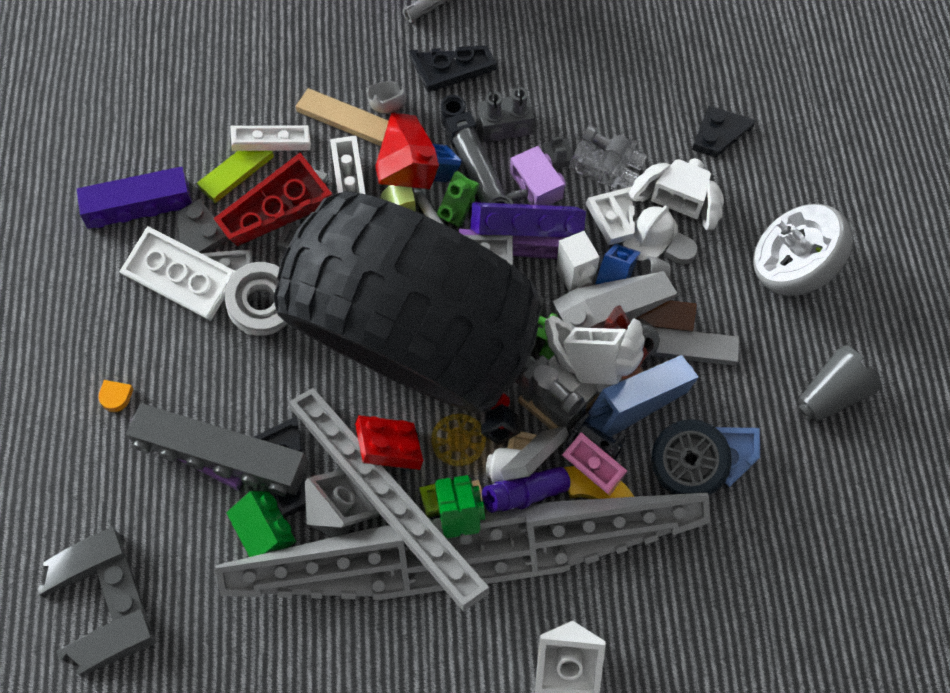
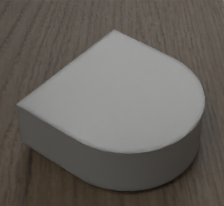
[664,232,697,264]

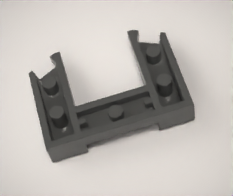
[38,526,156,676]

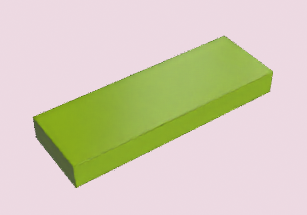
[197,151,274,203]

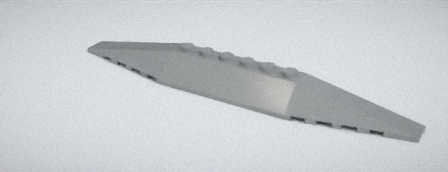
[215,493,710,600]

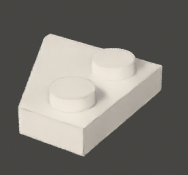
[586,187,635,245]

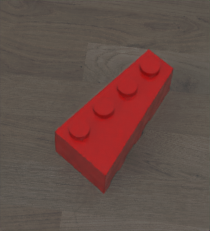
[213,152,333,246]

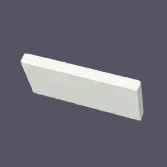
[119,226,236,321]

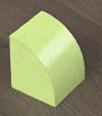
[380,185,416,212]

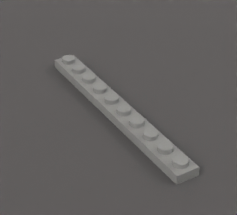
[289,388,489,612]

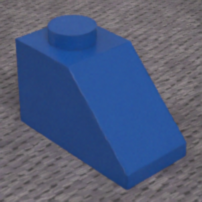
[595,244,641,285]

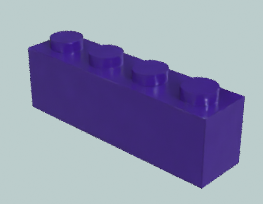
[76,166,192,229]
[470,202,586,237]

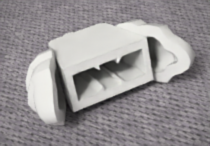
[629,159,724,230]
[545,316,645,394]

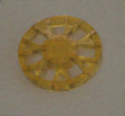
[431,414,486,466]

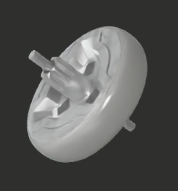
[753,204,853,296]

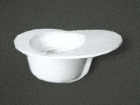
[623,205,678,261]

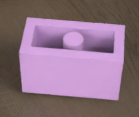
[510,146,566,205]

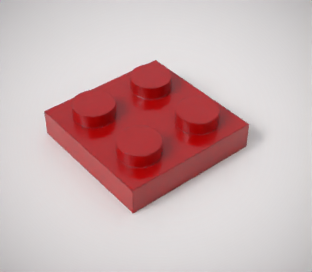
[355,415,424,470]

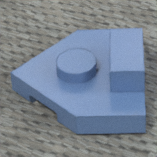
[715,427,760,487]

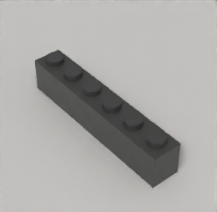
[125,403,309,496]

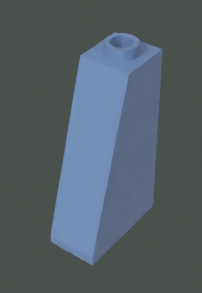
[588,355,698,437]

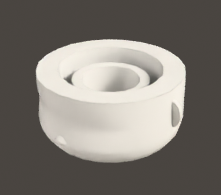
[225,262,288,336]

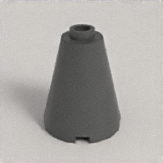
[798,345,882,422]

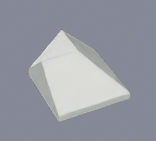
[535,621,605,693]

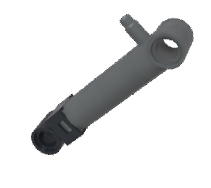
[440,95,528,204]

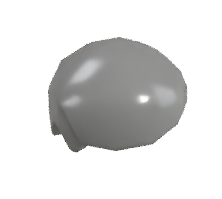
[366,81,407,114]

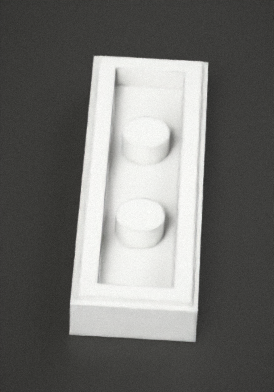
[231,126,311,151]

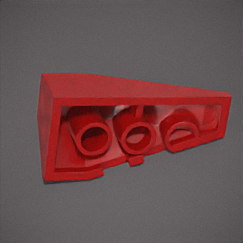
[375,113,439,189]

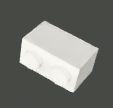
[556,231,600,292]

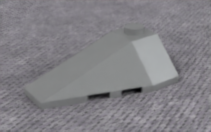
[552,271,678,329]

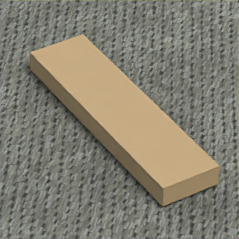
[296,88,388,146]

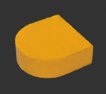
[98,380,134,412]

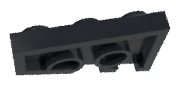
[409,45,497,93]
[254,416,306,518]

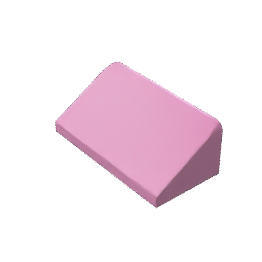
[562,433,627,496]

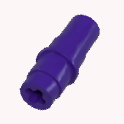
[482,467,570,513]

